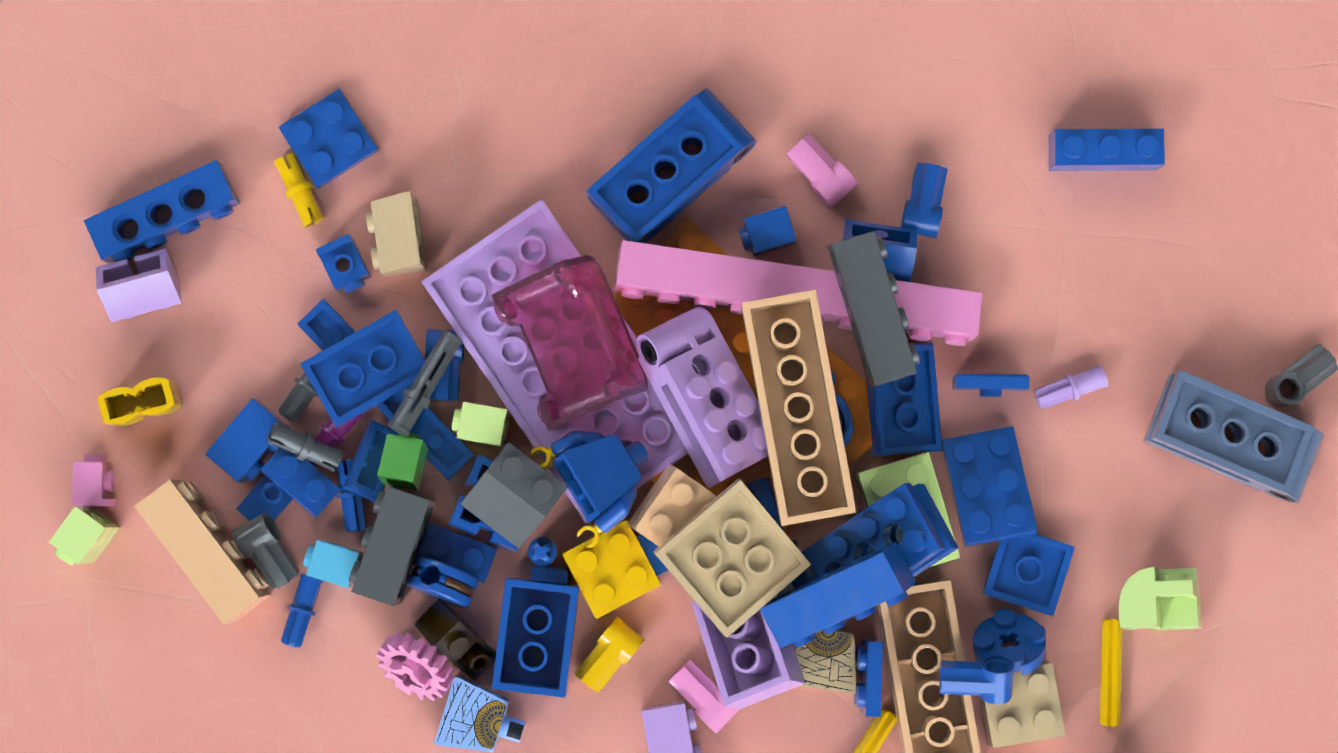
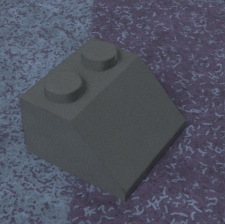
[460,442,568,549]

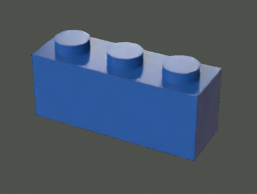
[1048,129,1165,171]

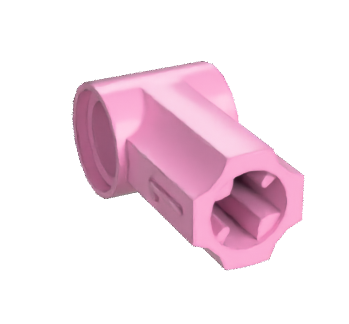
[786,133,858,209]
[668,659,741,733]

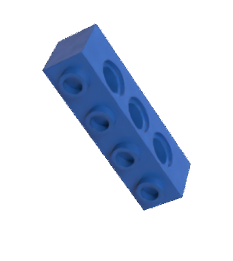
[83,160,240,263]

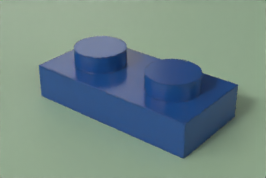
[261,448,341,518]
[416,523,498,583]

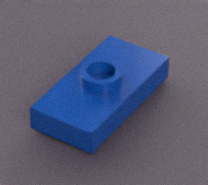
[952,374,1029,397]
[343,420,399,502]
[236,475,293,522]

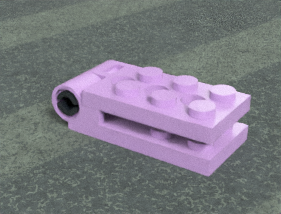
[636,306,768,489]

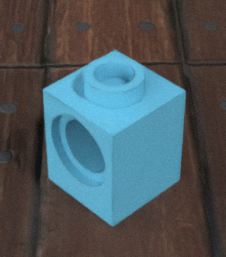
[303,540,363,588]

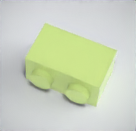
[452,402,511,447]
[49,506,120,565]

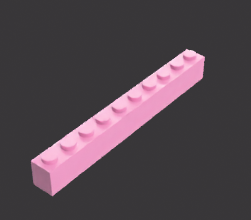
[613,240,983,346]

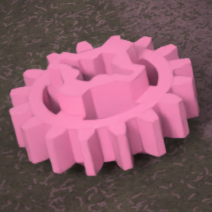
[376,632,454,701]

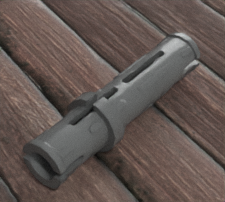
[388,330,463,436]

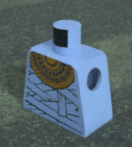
[434,674,526,752]

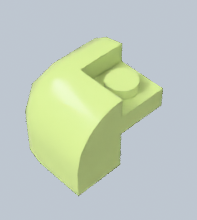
[1119,567,1202,631]

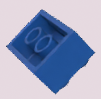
[492,577,580,698]

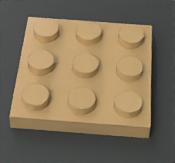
[653,479,811,638]

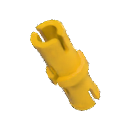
[273,153,325,228]

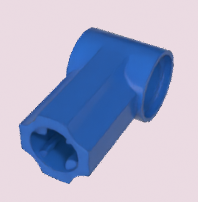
[901,163,948,239]
[425,329,464,401]
[939,655,1015,705]

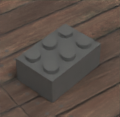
[348,486,436,606]

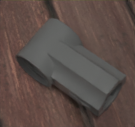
[1265,344,1338,407]
[232,512,300,589]

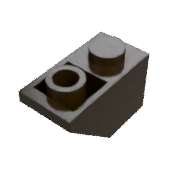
[414,598,496,681]

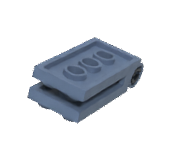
[1143,370,1324,503]

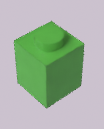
[377,432,428,491]

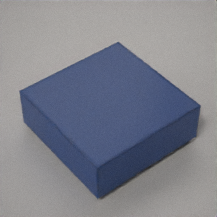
[530,565,570,585]

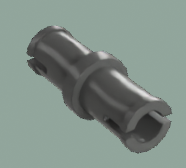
[266,421,343,472]

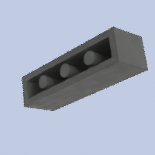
[827,231,920,386]

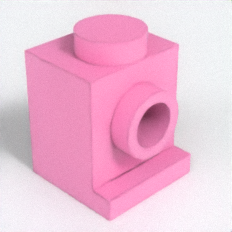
[72,455,116,506]

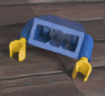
[530,431,648,548]

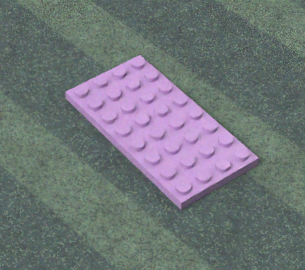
[421,199,688,523]

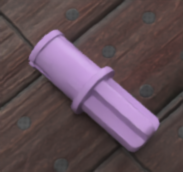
[1035,365,1108,409]

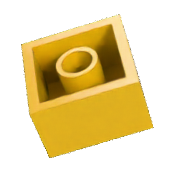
[562,520,661,619]

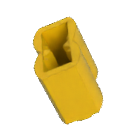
[97,377,183,426]

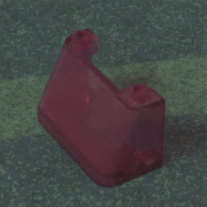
[491,255,648,431]

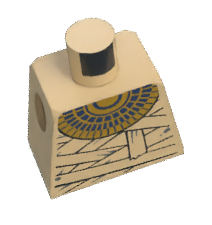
[794,629,856,694]

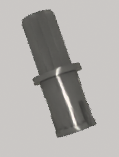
[278,352,318,422]

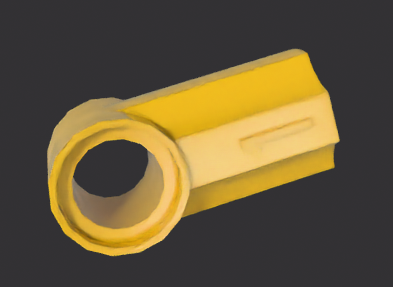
[574,617,645,693]

